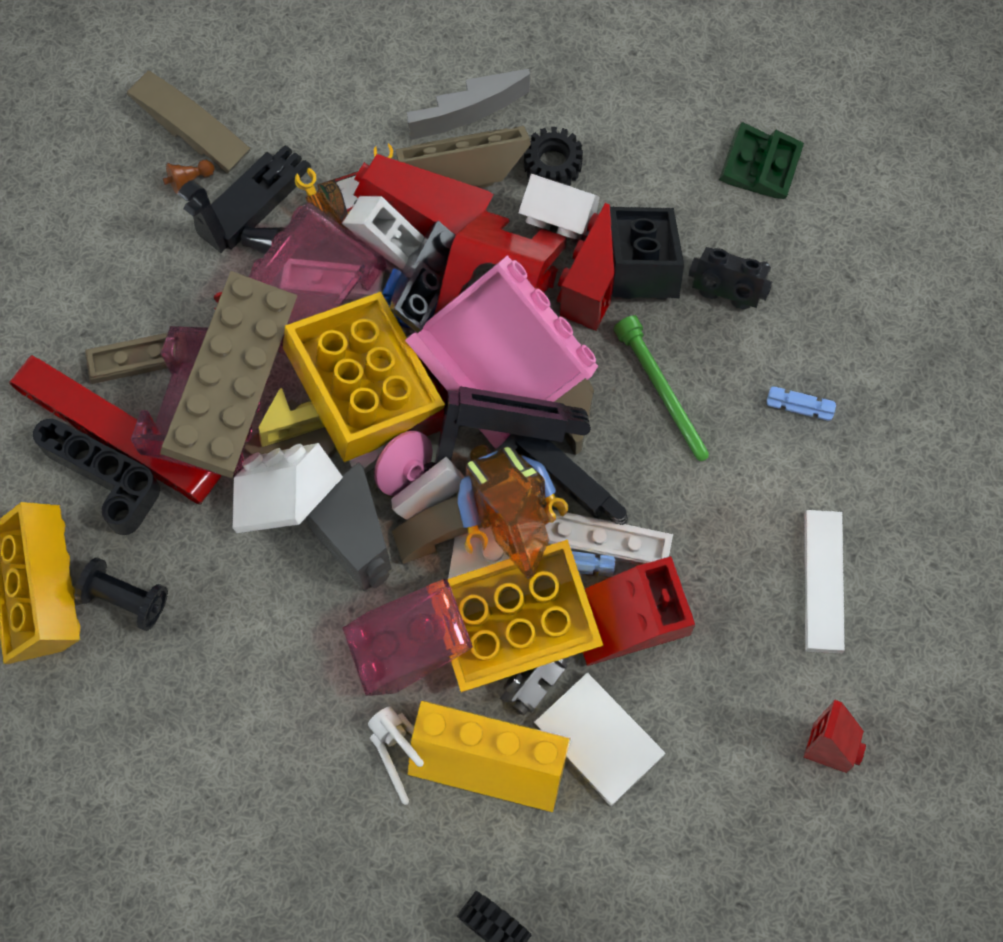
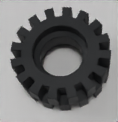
[524,127,583,186]
[457,891,532,942]

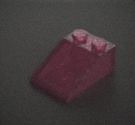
[343,579,473,696]

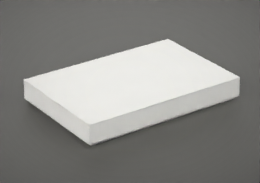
[534,672,666,807]

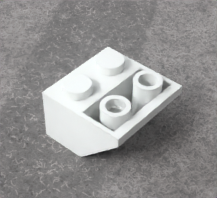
[518,174,600,240]

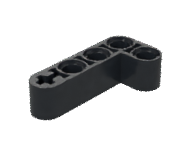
[33,418,160,535]

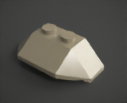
[395,126,531,188]

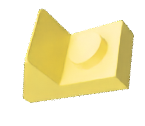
[258,388,325,447]

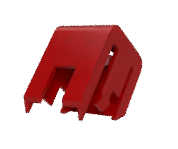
[435,211,567,314]

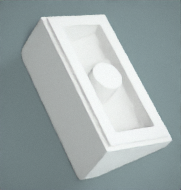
[391,457,465,520]

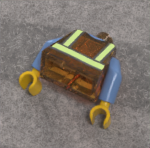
[457,445,568,554]

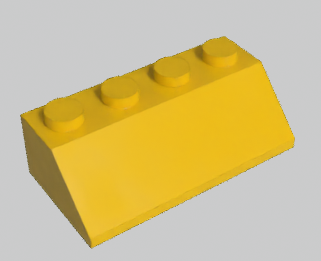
[0,502,80,664]
[407,701,571,812]

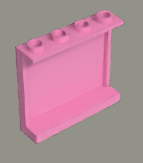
[405,255,598,449]

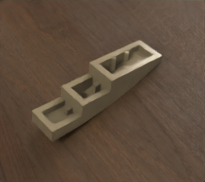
[126,70,250,174]

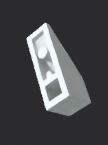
[342,196,424,270]

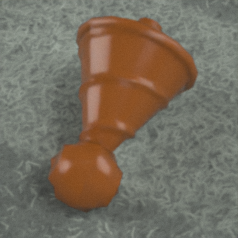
[163,159,215,195]

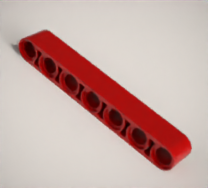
[9,355,221,505]

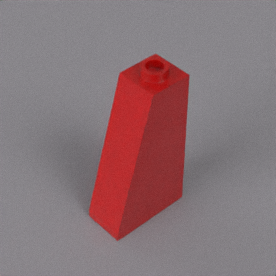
[353,154,494,237]

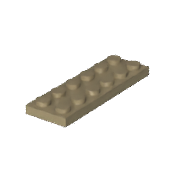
[160,271,297,478]

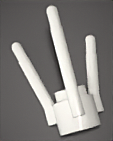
[368,706,424,805]

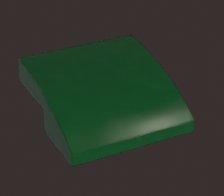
[719,122,804,199]

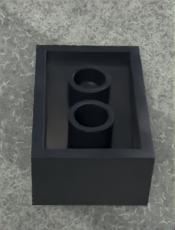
[610,207,684,300]

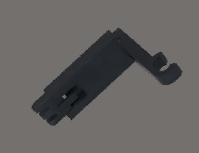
[177,145,311,253]
[424,386,591,472]
[447,434,628,525]

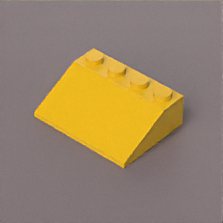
[283,292,445,462]
[427,539,603,693]

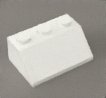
[233,443,343,533]

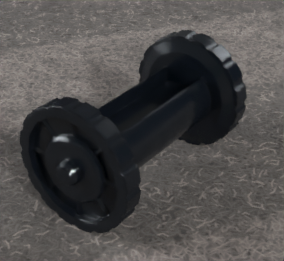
[74,557,168,631]

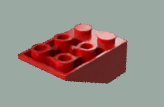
[557,203,614,331]
[583,556,695,666]

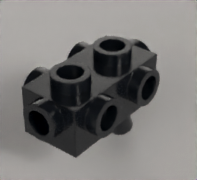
[688,247,773,309]

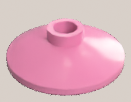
[374,431,433,496]

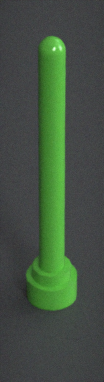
[613,315,709,461]

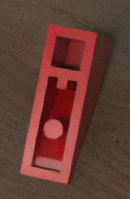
[803,700,866,773]

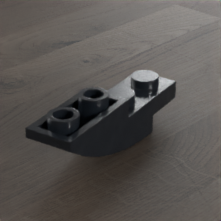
[390,221,456,333]

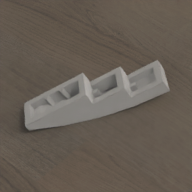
[407,69,530,140]

